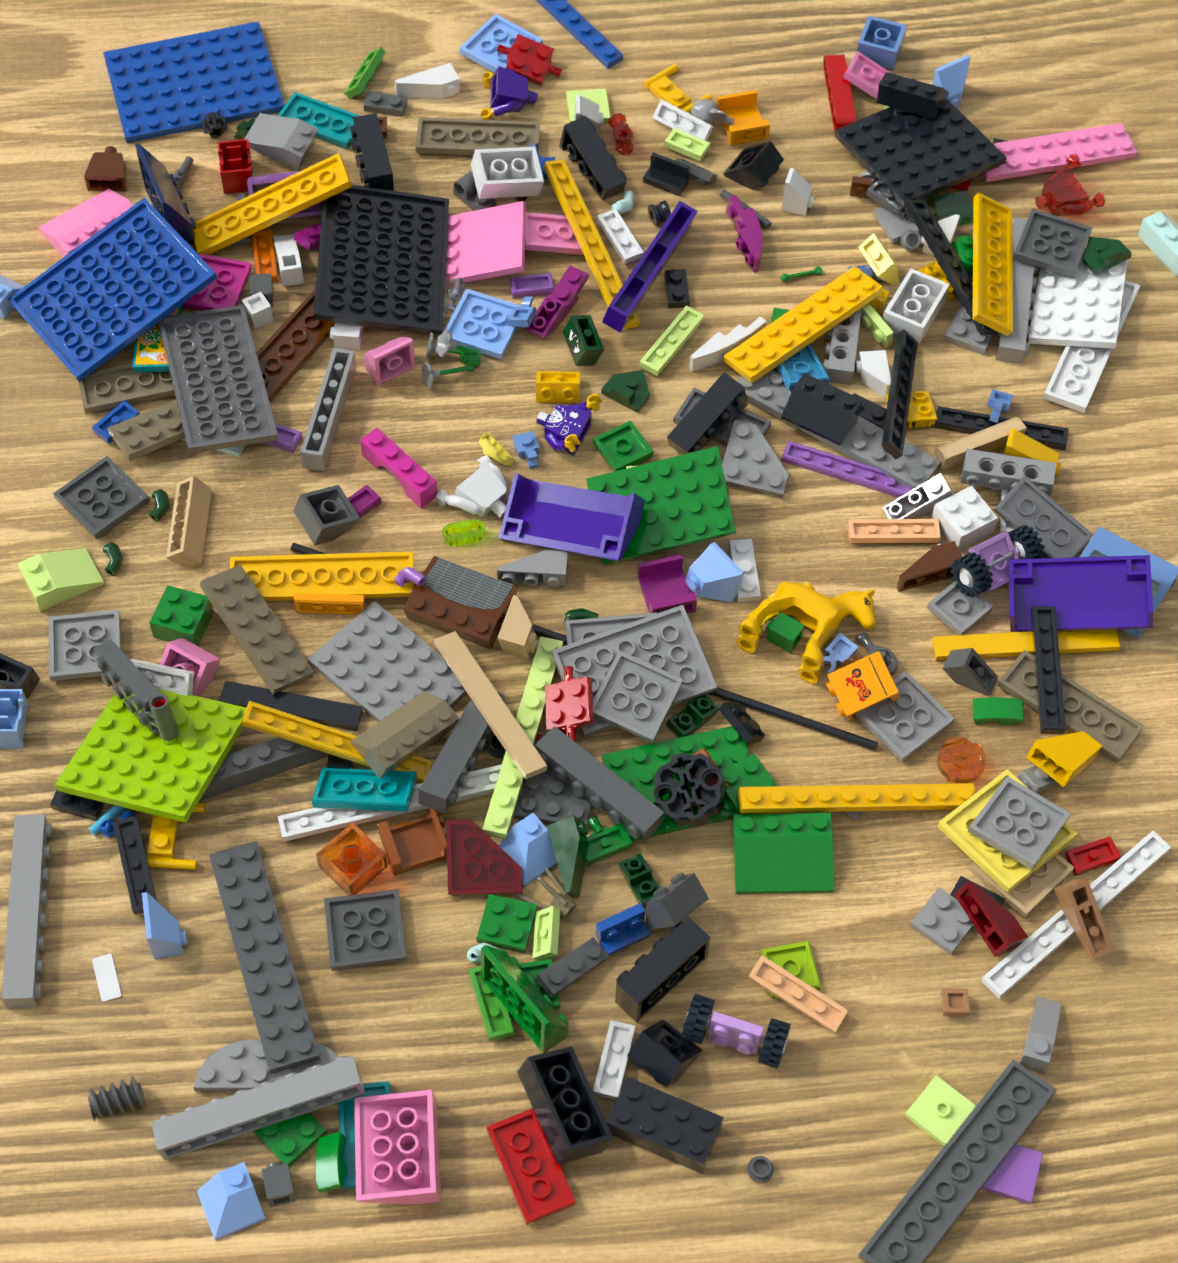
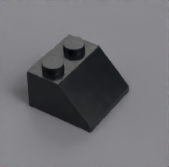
[723,140,784,189]
[627,1019,703,1087]

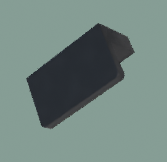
[643,152,690,197]

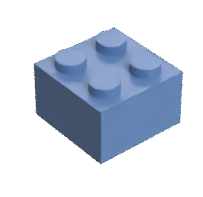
[857,16,907,70]

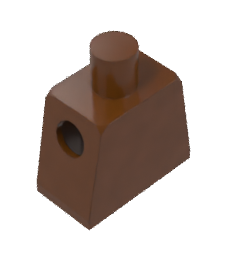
[84,146,127,192]

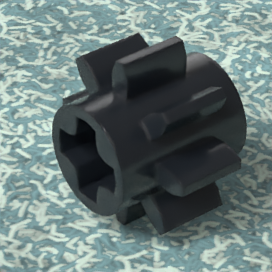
[201,112,228,138]

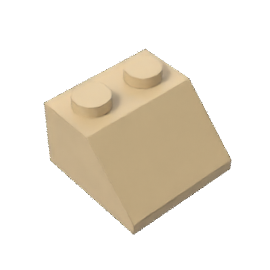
[498,595,538,659]

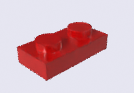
[1065,836,1121,876]

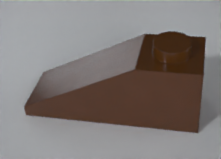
[897,541,962,592]

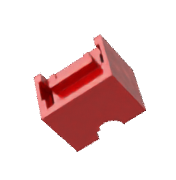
[217,139,253,194]

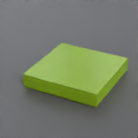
[760,941,821,999]

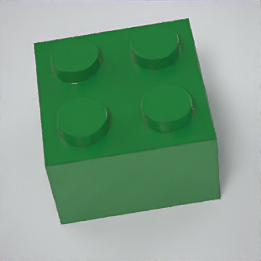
[149,585,214,646]

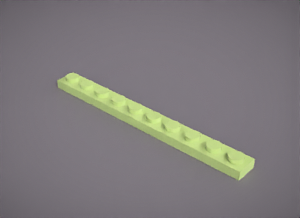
[482,637,563,839]

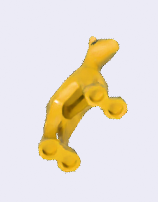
[736,581,876,684]

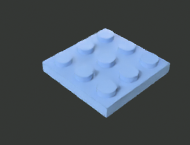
[459,14,543,73]
[445,289,521,360]

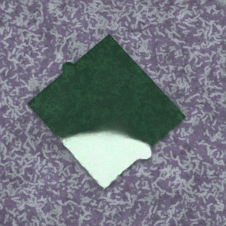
[932,190,973,226]

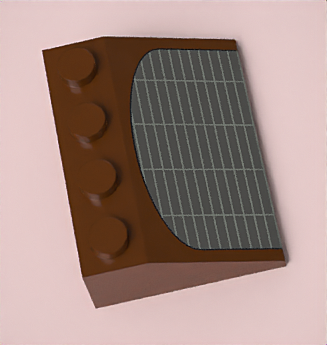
[403,556,519,650]

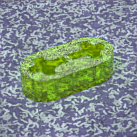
[443,519,485,546]

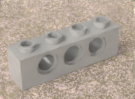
[823,308,862,385]
[961,449,1056,497]

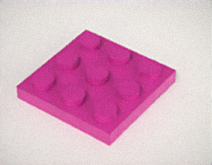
[182,253,252,311]

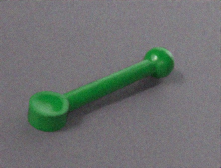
[781,267,823,282]

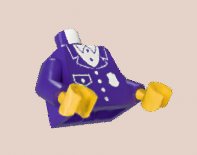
[481,66,538,120]
[536,394,602,456]

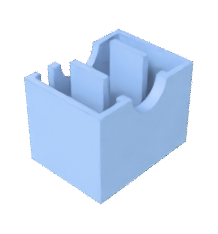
[0,689,29,748]

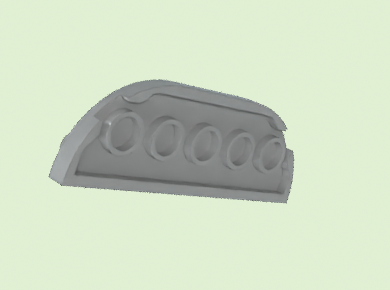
[193,1040,339,1092]

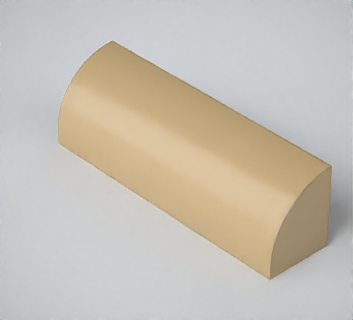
[933,417,1026,471]
[166,476,212,566]

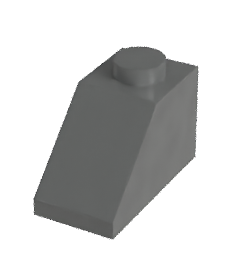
[943,648,998,695]

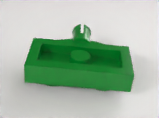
[586,816,633,865]

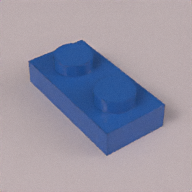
[92,400,140,444]

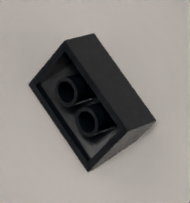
[877,72,949,119]
[781,373,863,446]

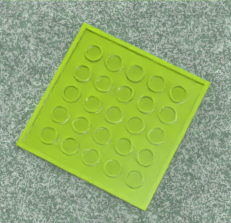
[55,688,246,823]

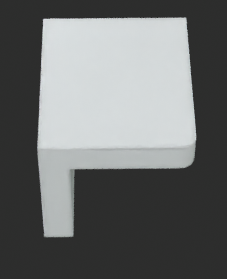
[242,292,274,330]

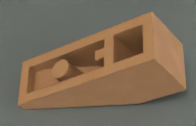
[1054,879,1114,960]

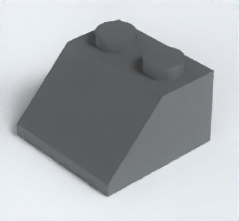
[293,485,360,545]
[645,873,709,929]

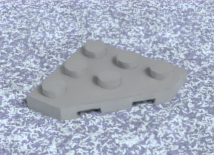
[722,420,788,498]

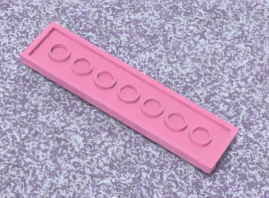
[982,123,1137,182]

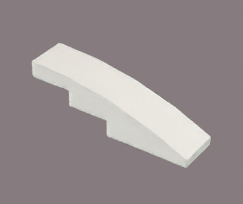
[689,317,767,372]

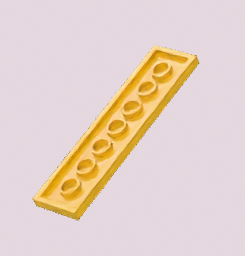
[193,153,352,255]
[973,192,1013,336]
[724,266,883,384]
[230,551,414,601]

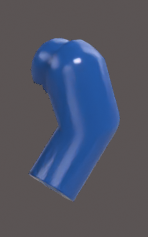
[100,809,135,838]

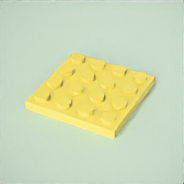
[938,769,1078,893]

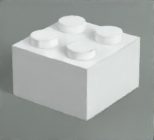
[931,486,998,551]

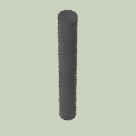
[720,189,772,229]

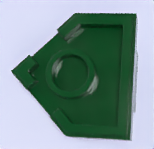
[1083,237,1131,275]
[601,370,650,413]

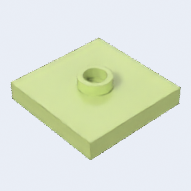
[566,88,610,123]
[905,1075,976,1146]

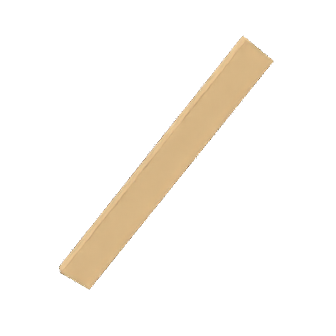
[435,631,547,779]

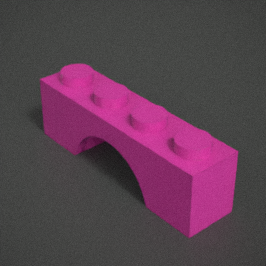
[360,428,437,508]

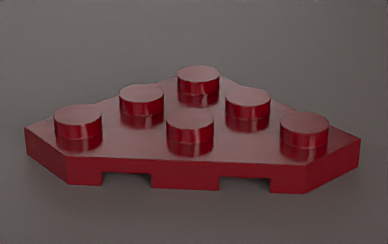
[446,819,522,895]

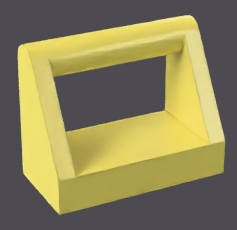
[858,233,899,286]

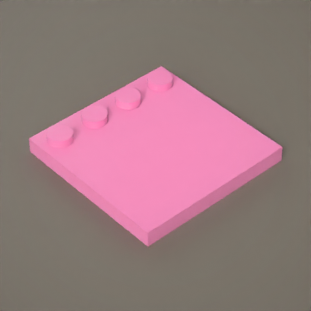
[445,201,526,287]

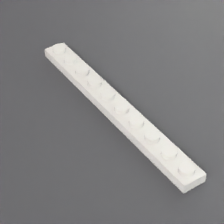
[278,765,502,842]
[981,831,1171,999]

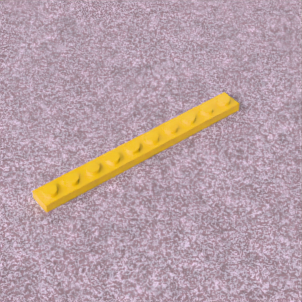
[544,159,640,329]
[738,783,975,813]

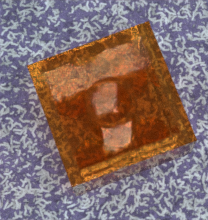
[316,823,388,895]

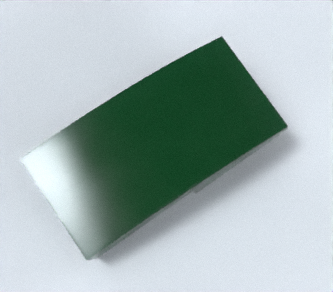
[666,695,719,738]
[619,853,660,908]

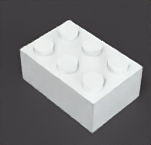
[471,147,544,199]
[883,268,950,344]

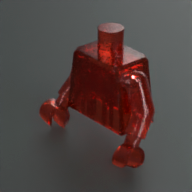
[1035,154,1105,216]

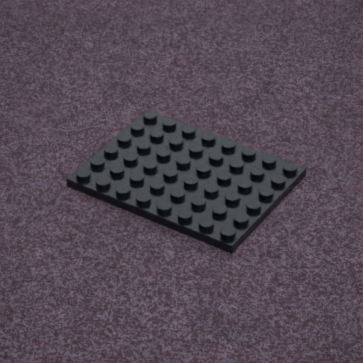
[313,185,449,336]

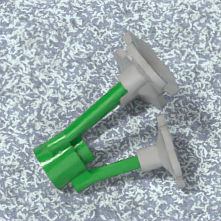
[422,330,481,389]

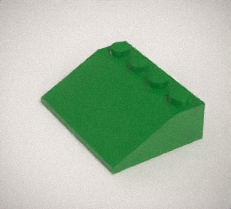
[731,813,834,894]
[481,945,569,1053]

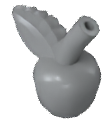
[691,99,734,126]

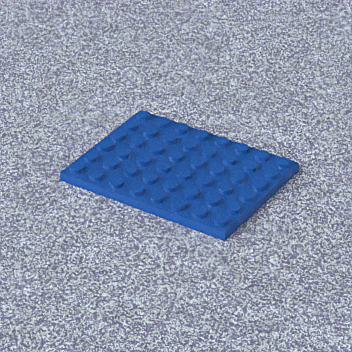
[103,21,285,143]
[8,198,218,382]

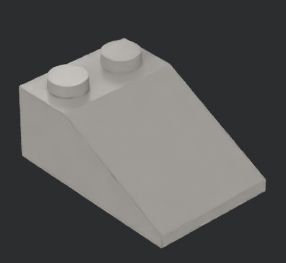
[245,113,318,171]

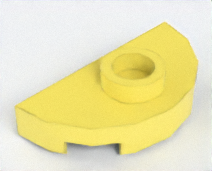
[479,432,515,466]

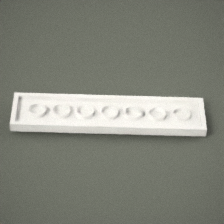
[1043,280,1140,413]

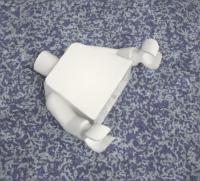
[436,456,507,518]

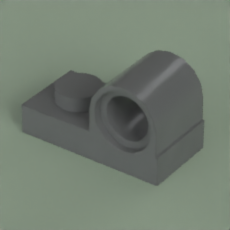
[453,171,497,211]

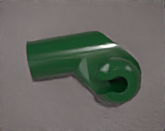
[149,489,170,522]
[103,543,123,576]
[564,608,599,623]

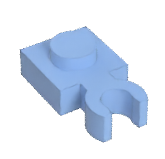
[822,633,858,674]

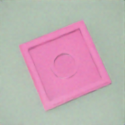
[843,51,890,99]

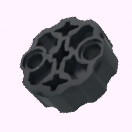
[653,753,727,827]

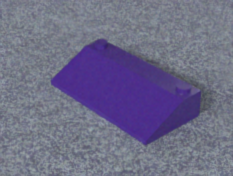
[499,473,646,561]
[1009,555,1153,632]

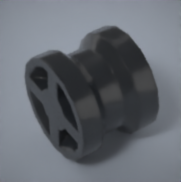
[648,200,671,225]

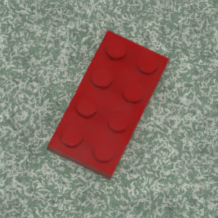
[486,1108,575,1225]

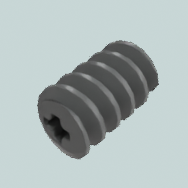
[88,1076,146,1121]

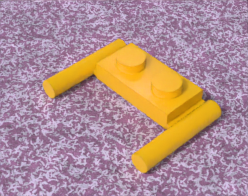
[643,64,712,113]
[147,803,205,870]

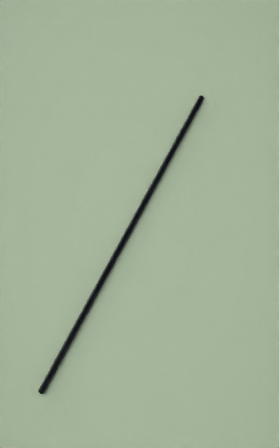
[291,543,878,751]

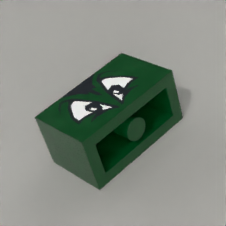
[562,315,604,366]

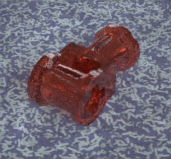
[608,113,634,155]

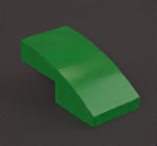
[972,697,1024,725]
[316,1132,347,1193]

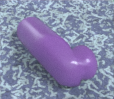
[394,567,426,587]

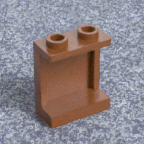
[377,808,447,876]

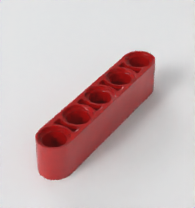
[823,54,856,132]

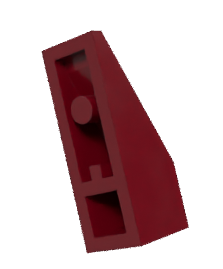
[954,881,1028,957]

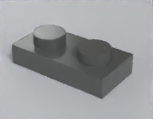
[363,91,408,117]
[675,158,718,184]

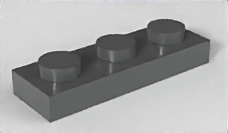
[535,937,609,998]

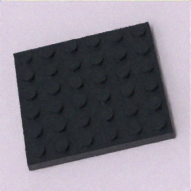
[834,99,1007,208]

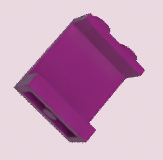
[637,555,697,614]

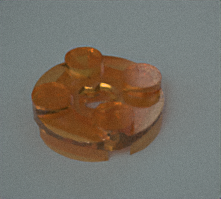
[937,737,986,784]

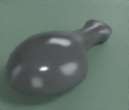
[856,632,898,675]

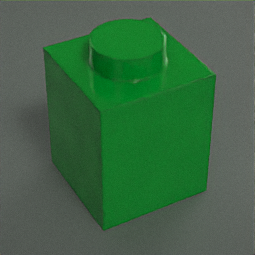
[766,612,805,653]

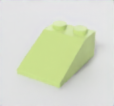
[18,548,104,612]

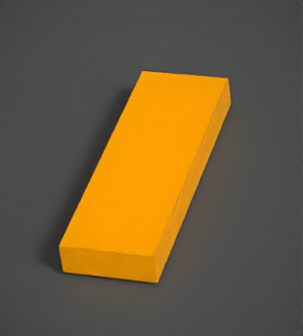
[294,593,366,615]

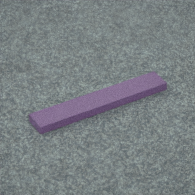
[781,441,912,498]

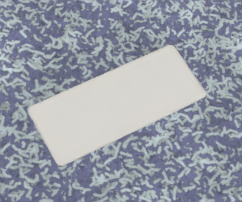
[92,954,121,1002]

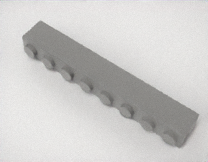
[996,217,1038,364]
[2,814,52,1009]
[152,1055,366,1160]

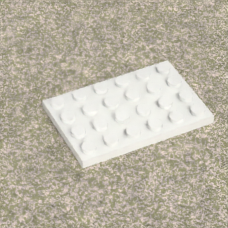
[1029,247,1128,349]

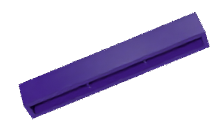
[602,201,698,333]

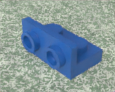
[596,903,651,955]

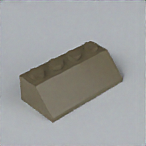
[350,691,459,779]

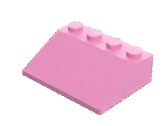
[38,189,133,257]
[354,1090,441,1205]

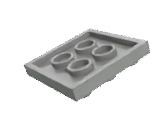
[49,609,121,681]
[593,650,684,743]
[854,671,955,762]
[968,776,1071,870]

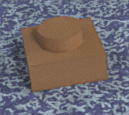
[941,988,970,1016]

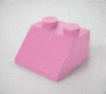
[363,337,415,386]
[160,638,220,697]

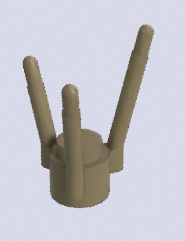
[515,868,577,919]

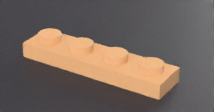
[847,519,940,543]
[748,955,848,1033]

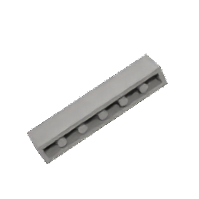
[300,348,357,471]

